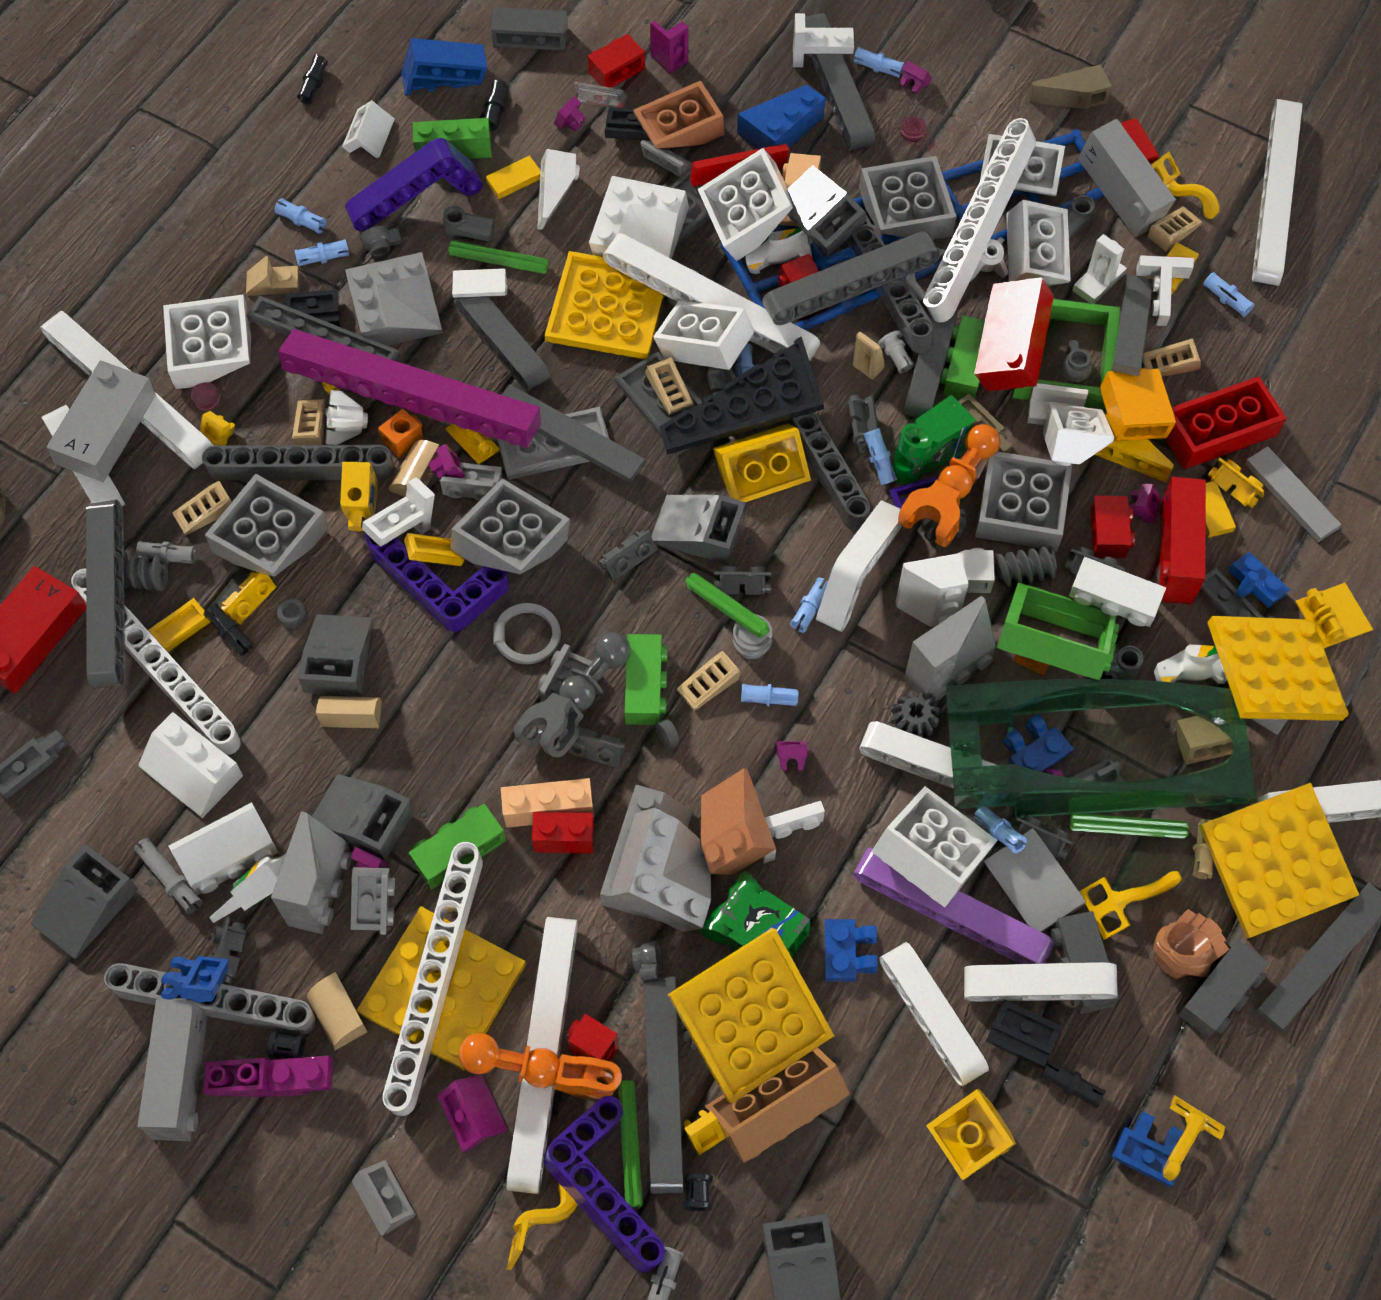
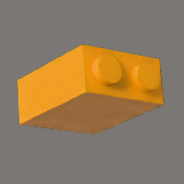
[1100,368,1176,441]

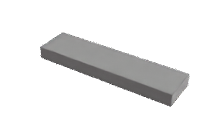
[1245,446,1341,542]

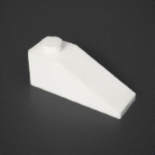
[537,149,580,230]
[957,548,995,593]

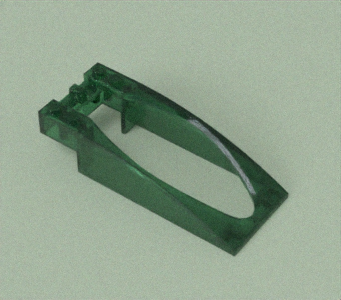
[946,679,1257,818]

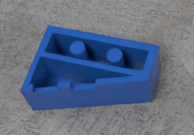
[401,38,487,95]
[737,85,826,149]

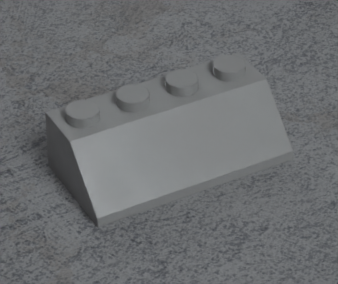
[600,785,693,921]

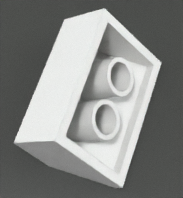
[979,134,1065,196]
[1007,200,1071,286]
[1043,403,1114,466]
[895,553,969,627]
[1069,557,1166,627]
[138,712,243,818]
[169,803,279,895]

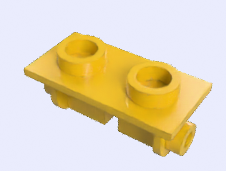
[445,424,500,465]
[1208,458,1264,508]
[221,571,276,626]

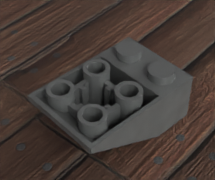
[787,166,866,257]
[651,495,746,565]
[298,614,373,697]
[312,774,415,861]
[31,844,139,960]
[762,1214,841,1300]

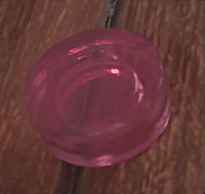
[900,117,926,142]
[191,382,220,410]

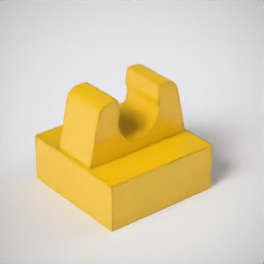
[200,411,235,446]
[684,1110,725,1155]

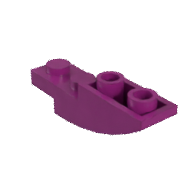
[203,1056,333,1097]

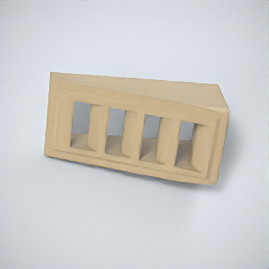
[1148,206,1202,252]
[853,332,885,380]
[1142,339,1201,376]
[645,357,694,415]
[292,399,325,445]
[172,481,232,536]
[677,651,740,711]

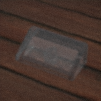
[574,81,627,108]

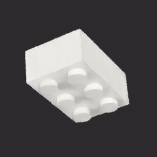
[654,300,754,370]

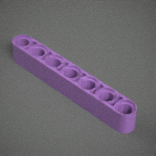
[853,848,1055,964]

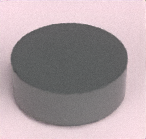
[277,599,307,628]
[655,719,680,749]

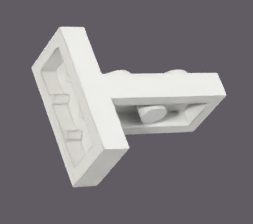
[793,13,854,67]
[1072,234,1127,304]
[1136,256,1194,326]
[362,477,435,547]
[762,801,825,863]

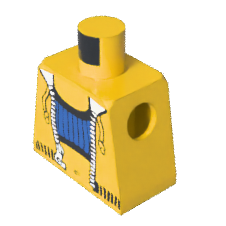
[340,462,378,532]

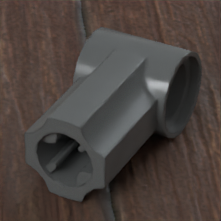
[1068,195,1095,239]
[443,205,495,242]
[1110,646,1143,681]

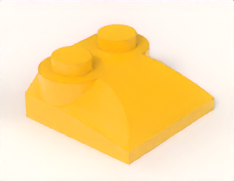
[926,1089,1016,1180]

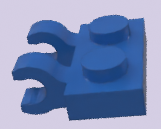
[1003,713,1074,783]
[825,919,878,982]
[161,956,228,1002]
[1111,1111,1184,1188]

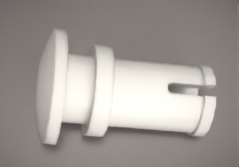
[878,330,914,374]

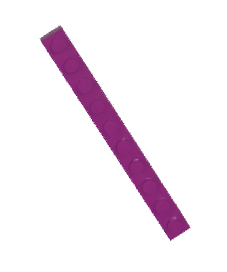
[278,329,541,448]

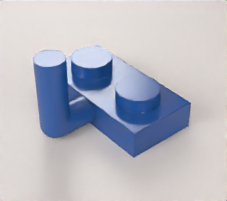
[1228,552,1290,608]

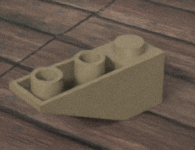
[1028,64,1112,109]

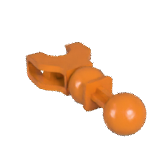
[898,424,1000,547]
[459,1033,622,1102]

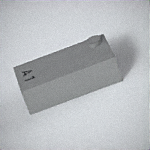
[1078,119,1176,238]
[46,360,156,482]
[137,999,208,1141]

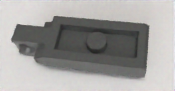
[0,729,69,799]

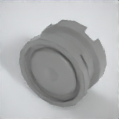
[733,614,772,659]

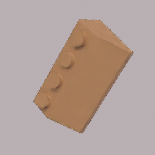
[705,1047,850,1163]

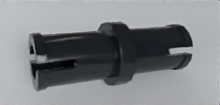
[297,55,328,105]
[484,80,507,131]
[203,603,255,656]
[1040,1059,1106,1108]

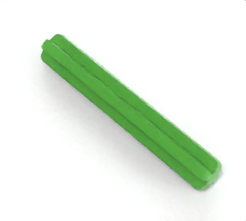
[449,240,549,274]
[685,573,770,638]
[1070,813,1189,839]
[618,1080,643,1209]

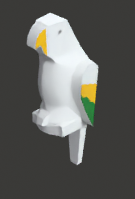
[746,228,813,274]
[1154,644,1227,688]
[209,852,287,923]

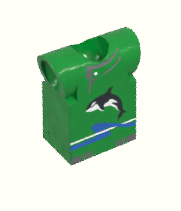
[892,394,977,485]
[698,871,810,958]

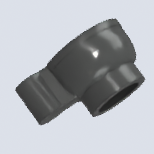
[360,226,402,257]
[1061,340,1092,383]
[632,940,663,980]

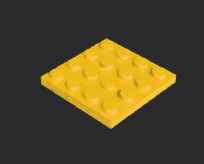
[545,251,665,359]
[1207,616,1349,721]
[1199,783,1359,938]
[356,906,526,1071]
[667,928,834,1104]

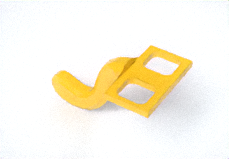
[1151,151,1220,219]
[1079,871,1182,940]
[1163,1095,1225,1182]
[507,1180,578,1270]

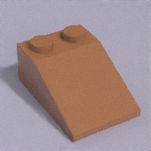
[633,81,724,149]
[701,768,776,875]

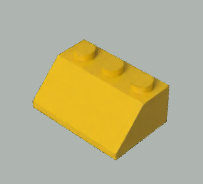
[713,423,811,502]

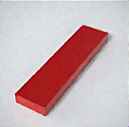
[690,144,789,187]

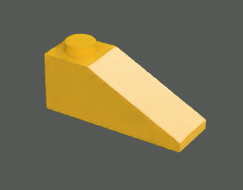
[1094,414,1174,483]

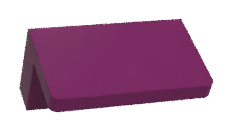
[650,21,688,74]
[437,1075,507,1152]

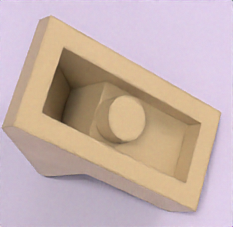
[246,256,300,296]

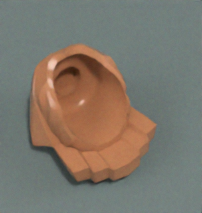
[1153,909,1229,980]

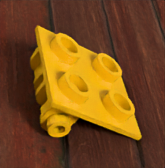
[1295,583,1373,648]

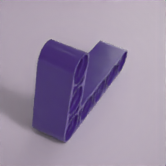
[345,138,483,231]
[365,533,509,632]
[543,1096,665,1273]

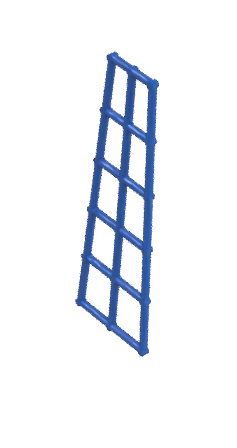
[720,129,1104,330]

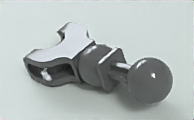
[514,632,631,757]

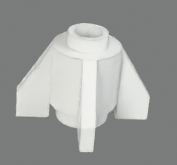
[970,237,1008,282]
[325,390,368,445]

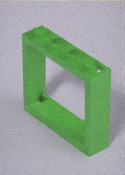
[1013,299,1120,410]
[997,582,1119,681]

